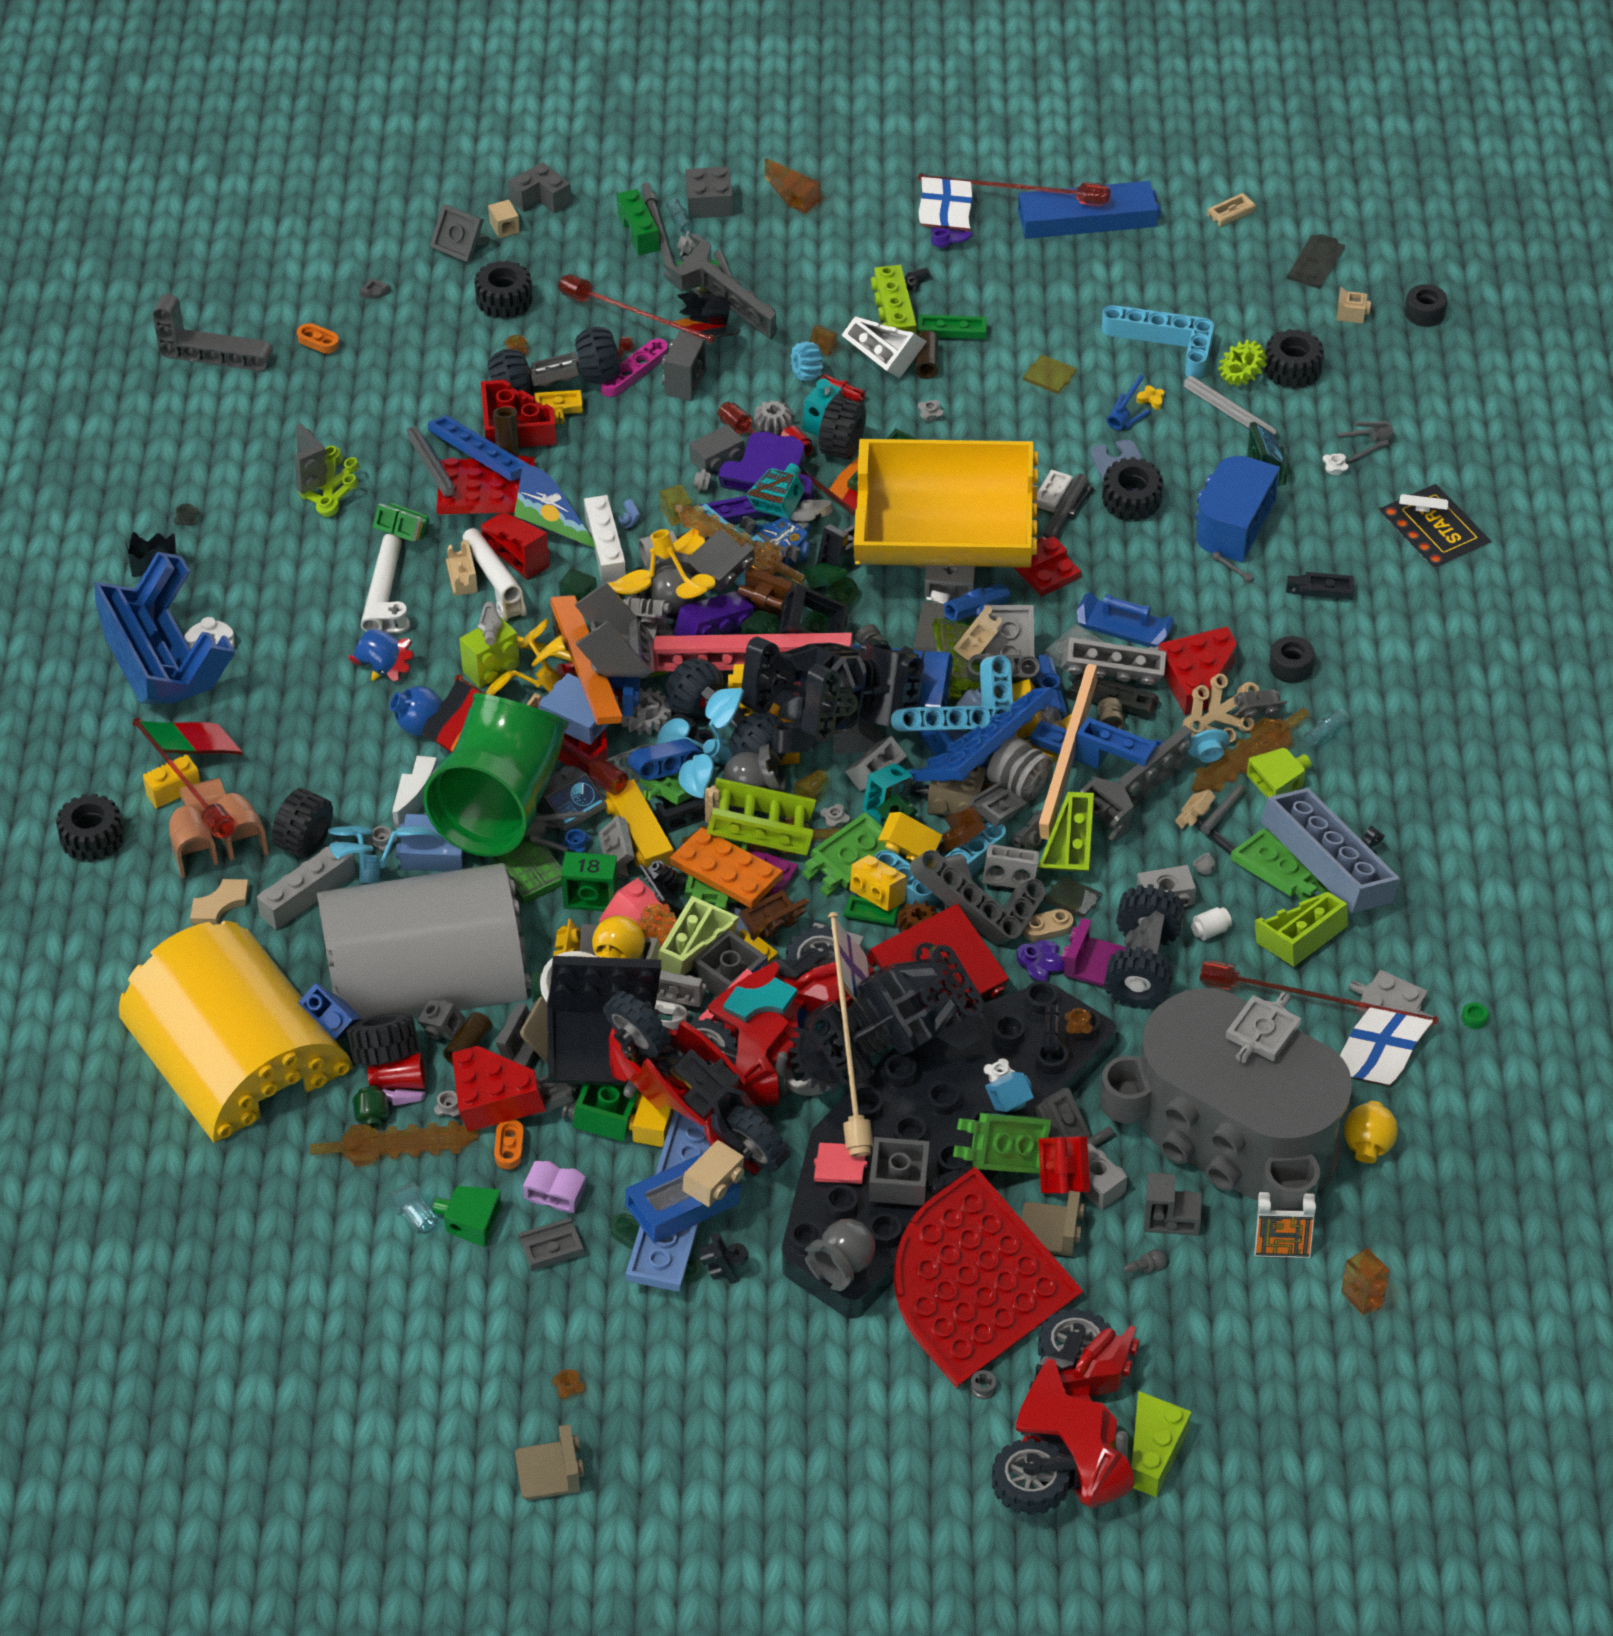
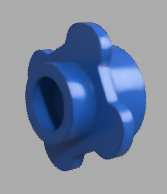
[561,829,590,853]

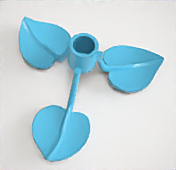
[656,688,744,799]
[328,826,442,883]

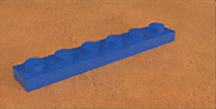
[428,415,529,481]

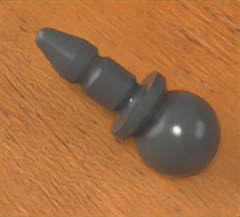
[1124,1249,1167,1273]

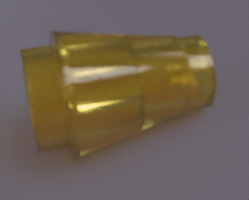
[793,770,828,799]

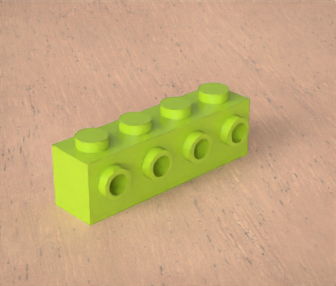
[870,265,916,334]

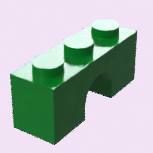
[617,189,660,256]

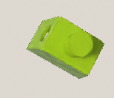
[1247,748,1311,799]

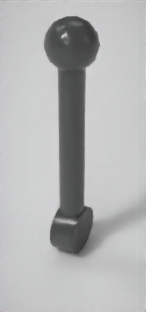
[1212,552,1253,583]

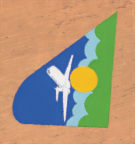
[514,465,595,548]

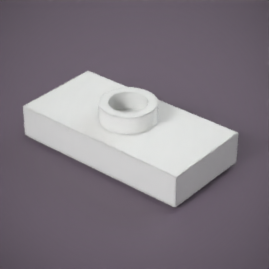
[1033,470,1073,513]
[1399,494,1448,512]

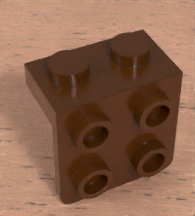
[738,890,810,940]

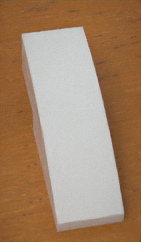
[392,756,438,828]

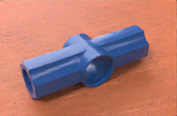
[943,583,1011,622]
[1035,654,1067,723]

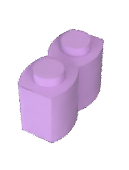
[523,1161,586,1213]

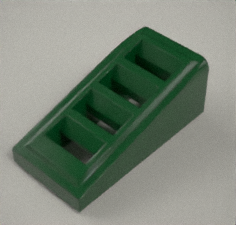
[803,563,848,589]

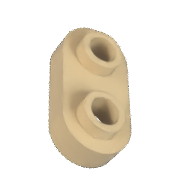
[1022,909,1073,942]

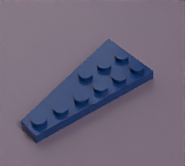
[909,688,1055,782]

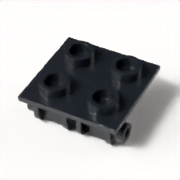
[639,860,686,914]

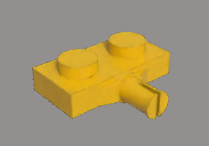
[535,390,583,425]

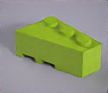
[1037,792,1094,873]
[1255,892,1348,967]
[1131,1391,1192,1497]

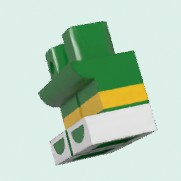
[373,503,430,541]

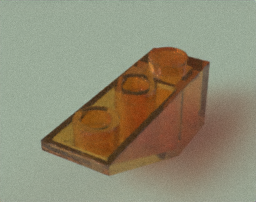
[765,158,821,214]

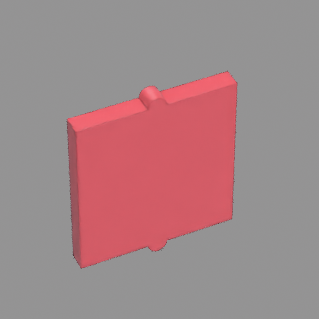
[814,1143,867,1184]

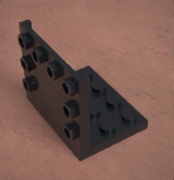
[547,956,662,1086]

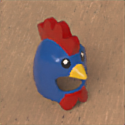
[348,629,414,682]

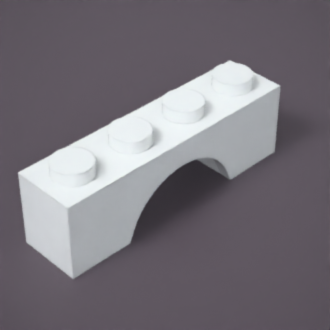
[584,495,626,584]

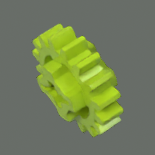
[1218,339,1268,387]

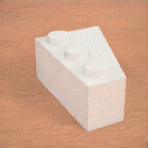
[842,317,927,379]

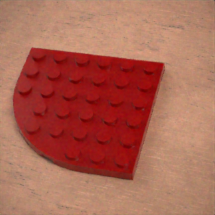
[894,1166,1083,1389]

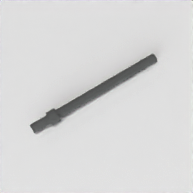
[642,182,675,265]

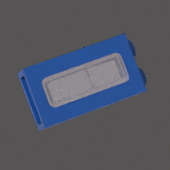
[625,1152,741,1243]

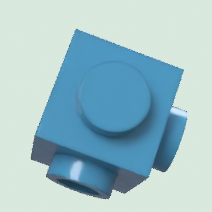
[985,1072,1034,1112]

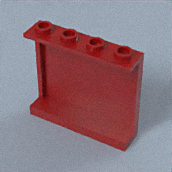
[867,904,1009,1013]

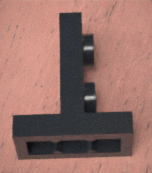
[816,524,855,568]

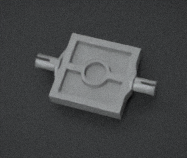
[1349,970,1435,1021]
[1226,992,1301,1063]

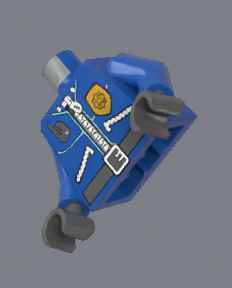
[739,516,811,573]

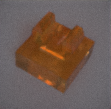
[810,324,838,355]

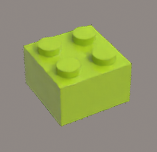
[459,616,520,689]

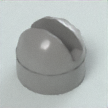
[1193,853,1215,875]

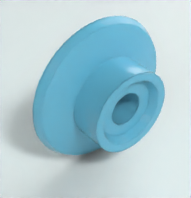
[1188,729,1230,763]

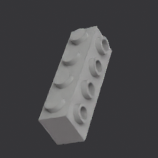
[1061,637,1166,685]
[257,841,356,930]

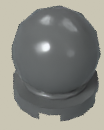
[649,552,699,615]
[722,744,786,792]
[805,1219,876,1291]

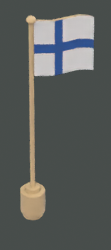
[828,912,873,1157]

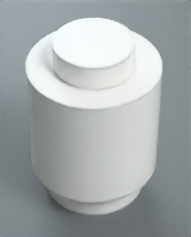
[1191,907,1232,940]

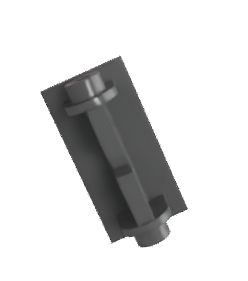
[1233,689,1287,718]
[1012,809,1057,851]

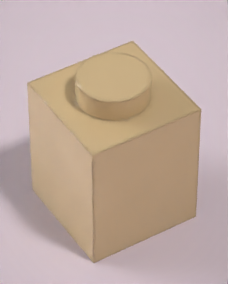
[488,200,520,238]

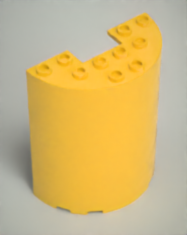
[854,439,1038,567]
[119,921,353,1143]

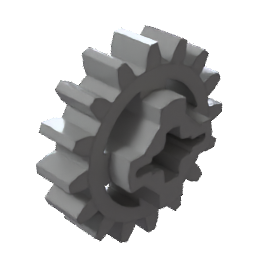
[618,688,672,735]

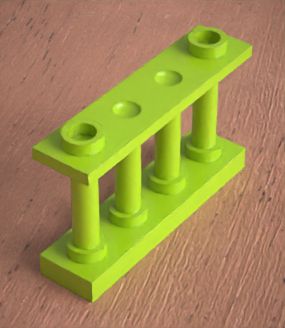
[707,778,816,856]

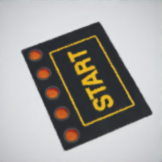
[1378,484,1491,568]

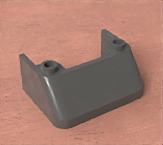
[575,582,654,678]

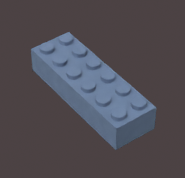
[1261,788,1400,913]

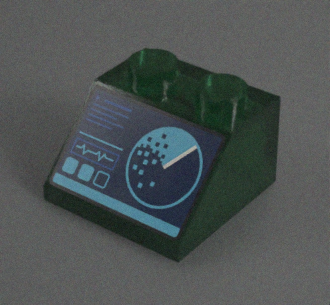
[1246,422,1291,486]

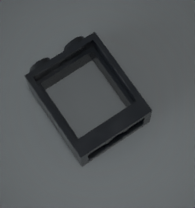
[778,584,848,634]

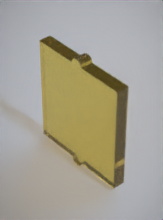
[1023,354,1077,394]

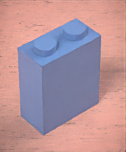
[538,673,618,745]
[396,814,466,871]

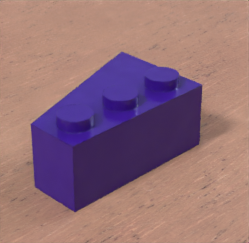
[673,591,754,636]

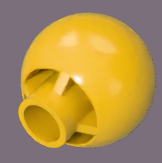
[592,916,645,959]
[1343,1101,1398,1163]

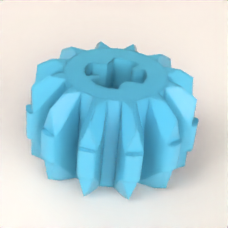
[790,341,823,381]

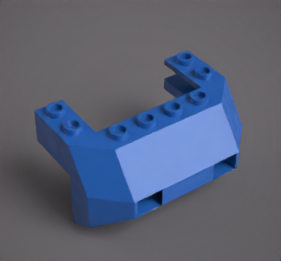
[94,552,235,705]

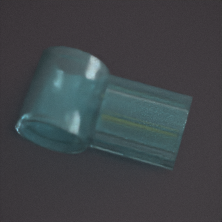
[387,1181,438,1235]

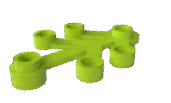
[298,446,360,517]

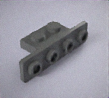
[496,1001,537,1067]

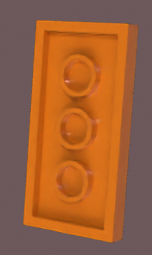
[669,827,783,909]

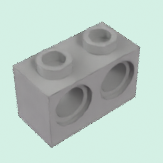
[982,844,1039,889]

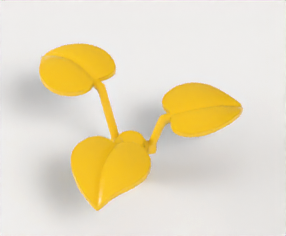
[608,526,716,599]
[485,618,566,695]

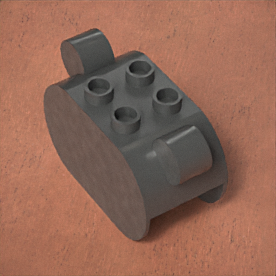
[1100,988,1352,1211]

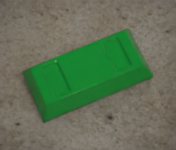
[843,895,900,927]

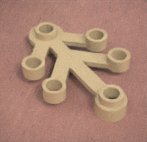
[1182,674,1259,743]

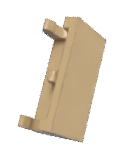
[446,540,478,596]
[953,605,1002,661]

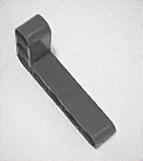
[153,293,273,371]
[910,850,1046,946]

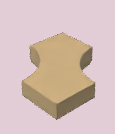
[190,879,249,925]

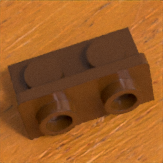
[937,807,986,853]

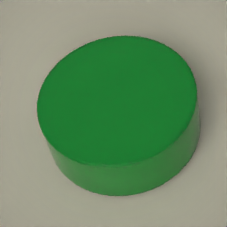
[1461,1003,1489,1029]

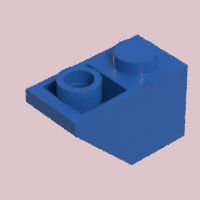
[298,983,363,1039]

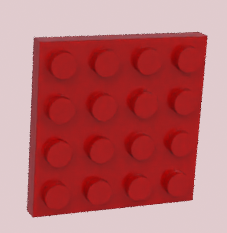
[436,456,535,515]

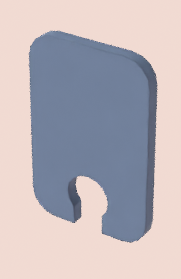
[1090,440,1142,491]

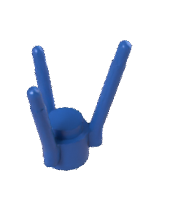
[1106,375,1151,430]

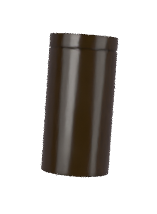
[915,330,938,379]
[493,407,519,457]
[443,1012,493,1065]

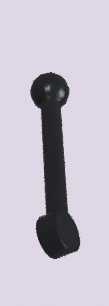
[1068,485,1094,519]

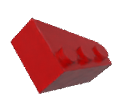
[481,513,550,580]

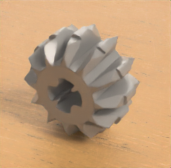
[754,399,793,435]

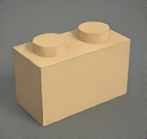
[682,1140,744,1207]

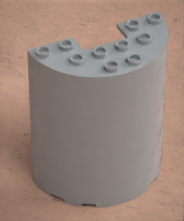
[317,863,531,1019]

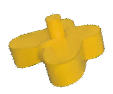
[1136,385,1164,410]

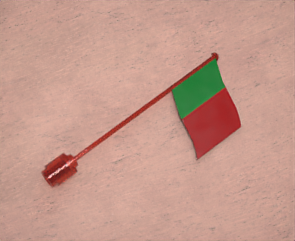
[132,718,242,839]

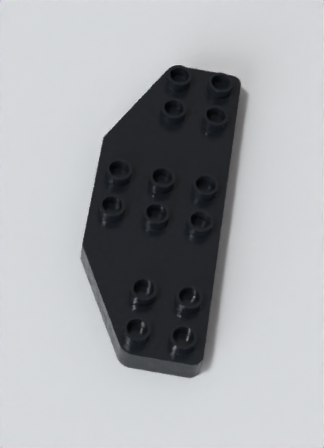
[782,981,1116,1319]

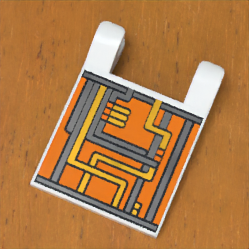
[1254,1192,1316,1258]

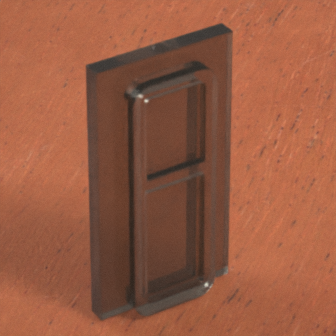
[1287,234,1345,289]

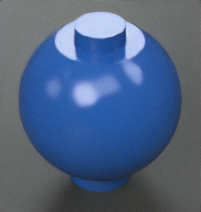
[390,686,443,736]

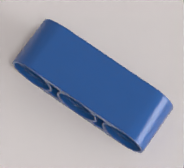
[918,651,953,720]
[627,739,703,780]

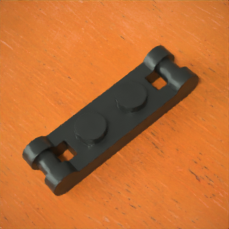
[1067,674,1159,720]

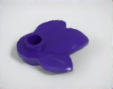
[931,227,973,248]
[1016,940,1065,981]

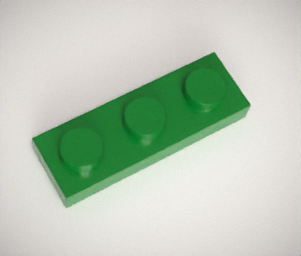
[917,314,987,339]

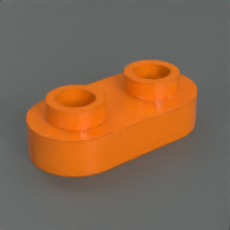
[297,323,339,354]
[494,1119,524,1169]

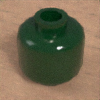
[352,1086,390,1128]

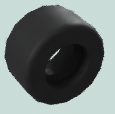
[1405,284,1448,327]
[1269,636,1315,683]

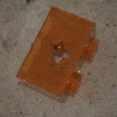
[1341,1248,1390,1315]

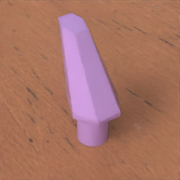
[382,1089,426,1106]

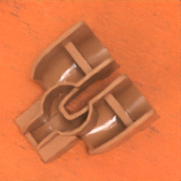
[169,778,269,879]

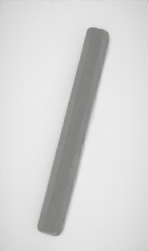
[1184,376,1278,437]

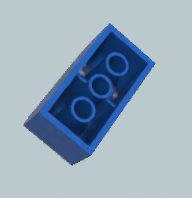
[1195,456,1280,563]

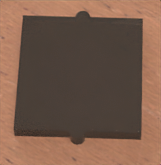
[1043,876,1103,918]

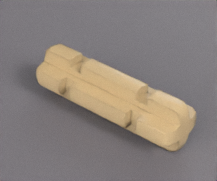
[705,785,720,824]

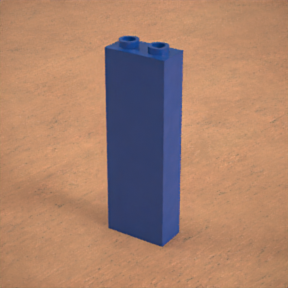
[1018,181,1161,239]

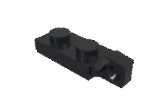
[1286,572,1354,600]

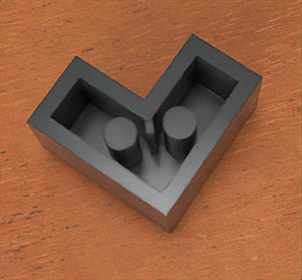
[508,162,572,214]
[1143,1172,1201,1236]

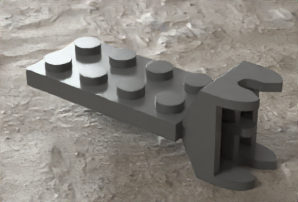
[662,233,777,340]
[1080,725,1192,842]

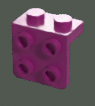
[1061,918,1125,988]

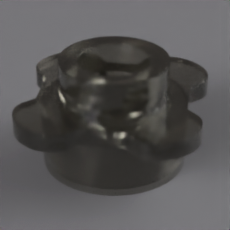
[173,504,199,526]

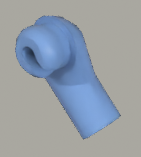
[618,499,641,529]

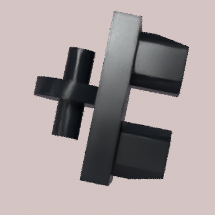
[699,1233,749,1284]

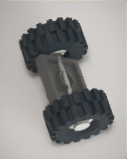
[1104,884,1185,1009]

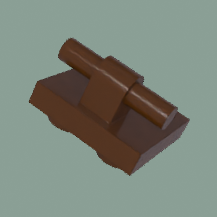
[737,567,793,620]

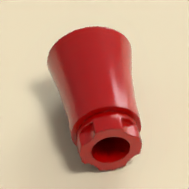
[367,1052,426,1090]

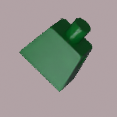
[433,1186,502,1247]

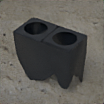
[677,290,731,325]
[125,532,177,577]

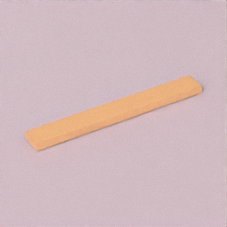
[1039,664,1098,840]

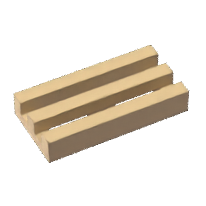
[1207,193,1256,227]

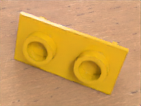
[553,918,581,956]

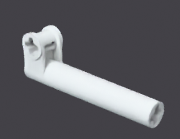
[463,528,527,622]
[361,534,410,634]

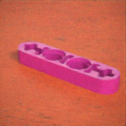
[600,339,668,397]

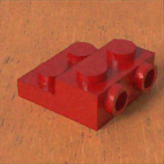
[1014,536,1081,597]

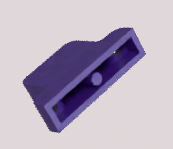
[718,431,814,502]

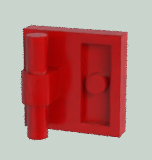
[1038,1136,1090,1193]

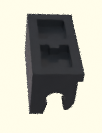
[654,797,706,834]

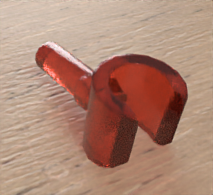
[618,337,634,360]

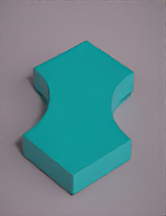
[723,977,798,1022]

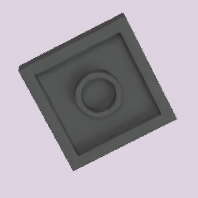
[430,204,489,262]

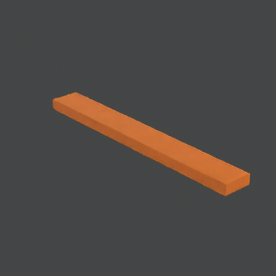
[550,596,622,725]

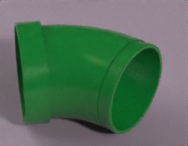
[423,693,569,857]

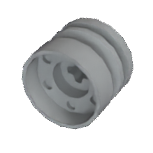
[987,736,1053,802]

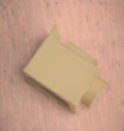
[1336,287,1371,324]

